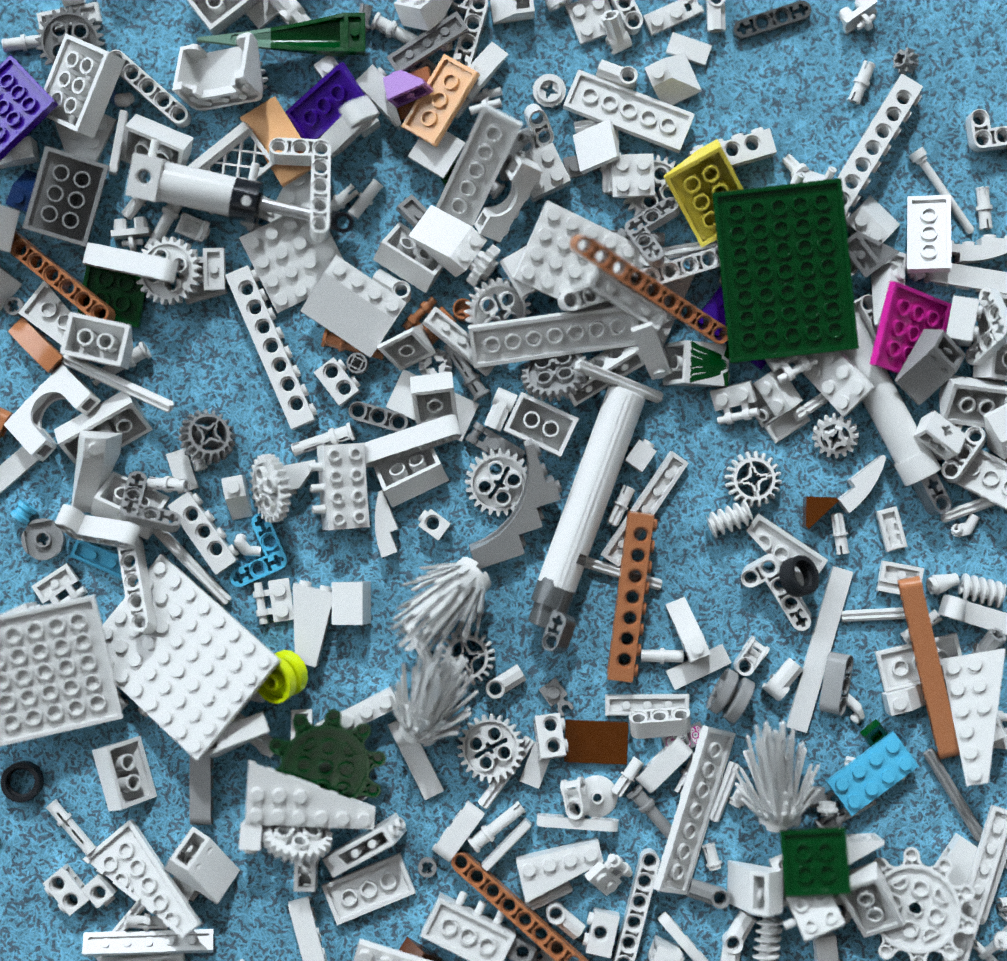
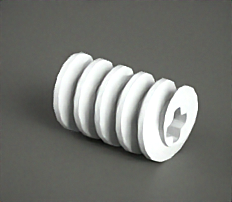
[706,500,753,538]
[958,573,1006,608]
[752,916,783,961]

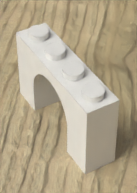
[4,364,101,462]

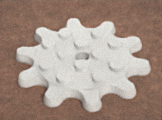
[857,847,977,961]

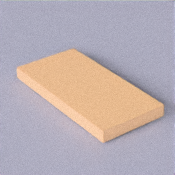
[401,54,480,148]
[240,96,311,187]

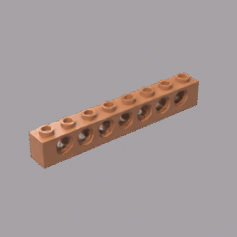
[606,511,657,683]

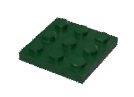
[77,265,147,328]
[780,827,851,897]

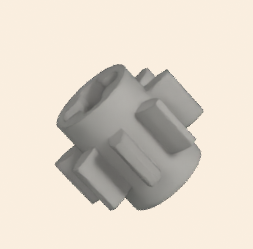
[893,47,919,75]

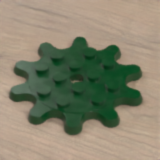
[269,709,386,799]

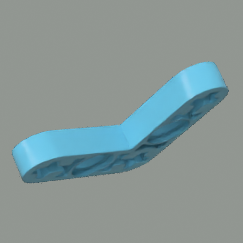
[230,513,288,587]

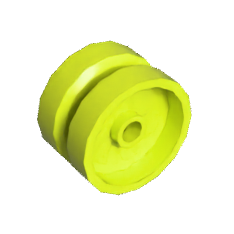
[257,650,308,704]

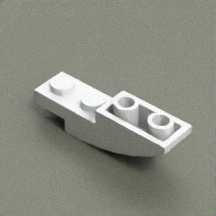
[455,42,509,119]
[951,234,1007,264]

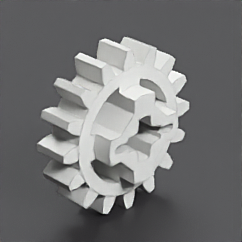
[467,244,501,287]
[812,413,859,458]

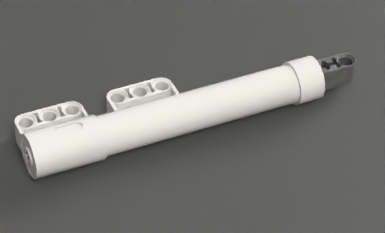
[842,258,952,516]

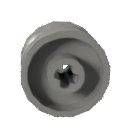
[706,668,755,723]

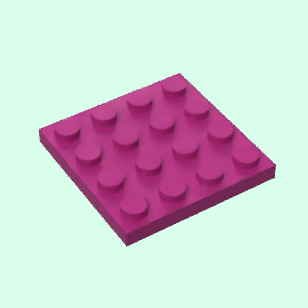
[869,281,952,374]

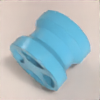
[10,500,38,525]

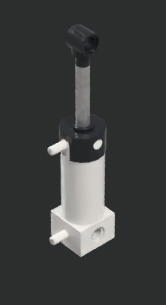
[125,139,355,233]

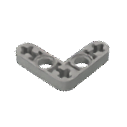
[625,197,681,267]
[119,471,181,532]

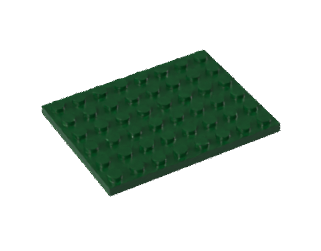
[712,178,859,363]

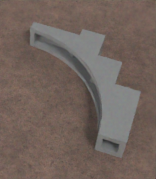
[469,439,562,569]

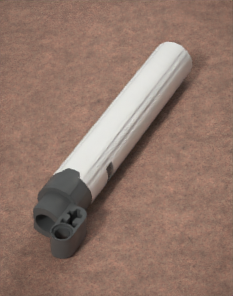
[528,385,645,654]

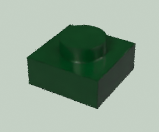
[860,719,887,747]

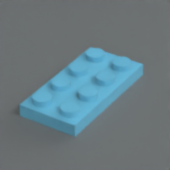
[825,731,919,816]

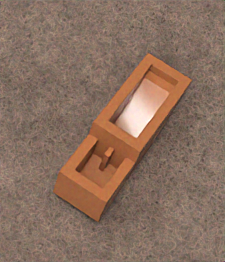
[8,316,63,373]

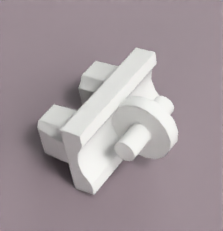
[839,0,878,34]
[110,216,152,252]

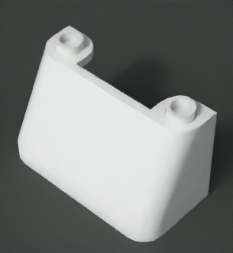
[172,33,263,111]

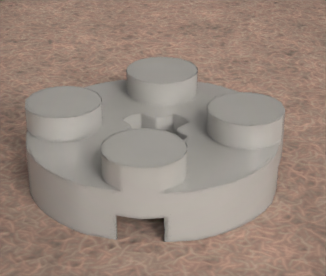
[21,518,65,560]

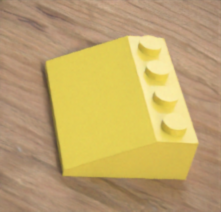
[664,139,743,248]

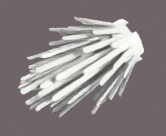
[391,557,491,654]
[389,645,478,747]
[732,721,821,833]

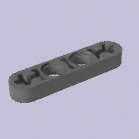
[732,0,811,40]

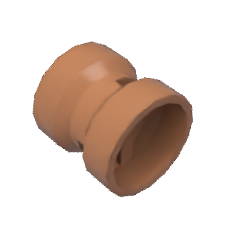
[453,298,470,321]

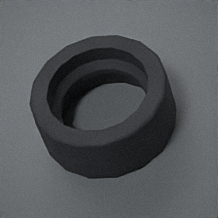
[779,555,819,598]
[0,761,44,803]

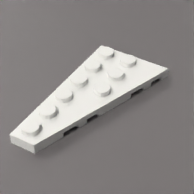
[941,648,1006,786]
[245,760,375,830]
[83,820,202,937]

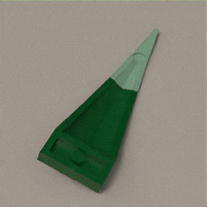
[197,13,365,57]

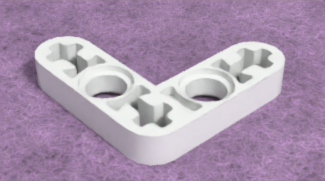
[965,287,1007,366]

